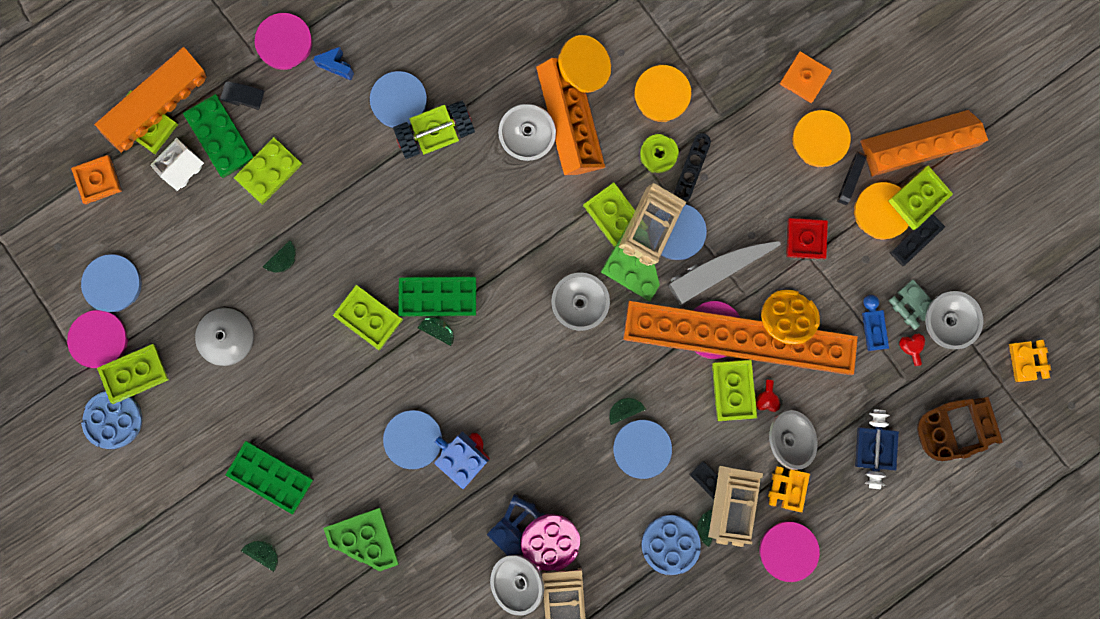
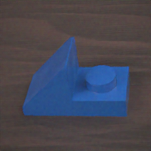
[313,47,354,80]

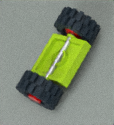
[393,100,475,159]

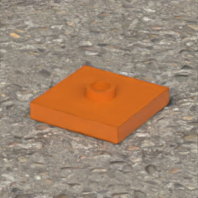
[780,51,832,103]
[71,155,122,204]

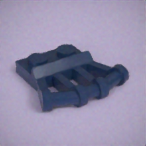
[487,494,545,556]

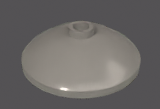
[498,103,556,161]
[551,273,610,331]
[925,291,983,349]
[195,308,254,366]
[769,410,818,470]
[490,555,544,615]

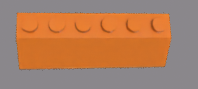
[94,47,207,153]
[536,58,605,175]
[860,110,988,177]

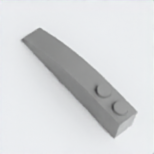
[668,241,781,305]

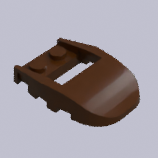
[917,397,1003,461]

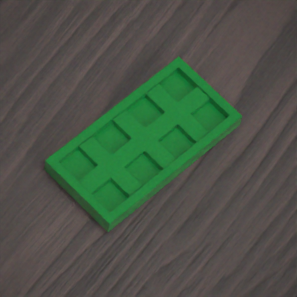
[183,94,254,178]
[399,277,476,317]
[225,441,314,515]

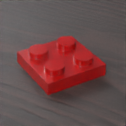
[786,218,828,260]

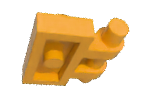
[1009,340,1051,382]
[768,466,810,512]

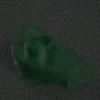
[263,240,296,273]
[417,318,454,346]
[609,398,646,425]
[697,509,714,547]
[241,541,278,572]

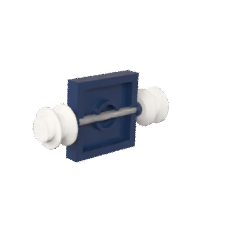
[855,410,899,489]

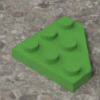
[600,222,660,302]
[323,507,399,571]

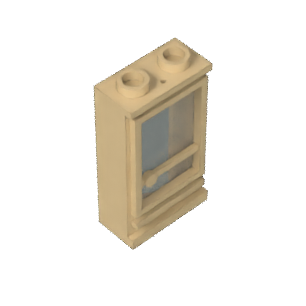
[618,183,686,266]
[708,466,763,547]
[542,568,586,619]

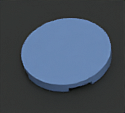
[370,71,427,128]
[649,204,707,260]
[81,255,142,313]
[81,391,142,449]
[383,410,442,469]
[613,420,672,479]
[641,515,701,575]

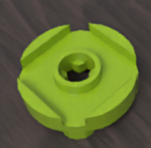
[640,134,679,173]

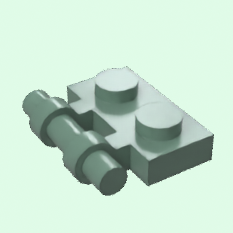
[888,280,932,330]

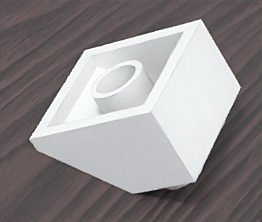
[151,138,204,191]

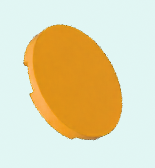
[558,35,611,93]
[634,65,691,122]
[792,110,851,167]
[854,182,909,240]
[761,290,820,344]

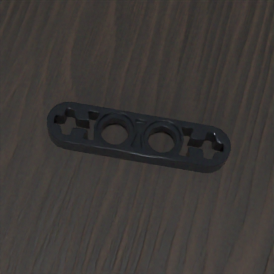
[674,133,711,203]

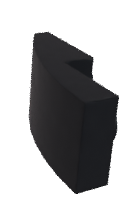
[220,81,265,110]

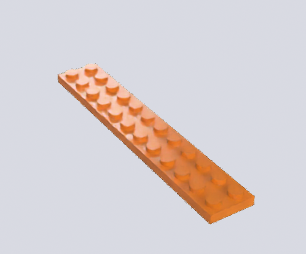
[623,301,858,375]

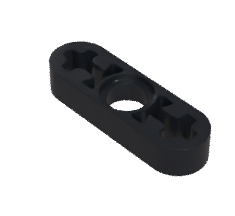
[837,151,867,205]

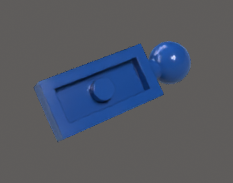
[862,295,889,351]

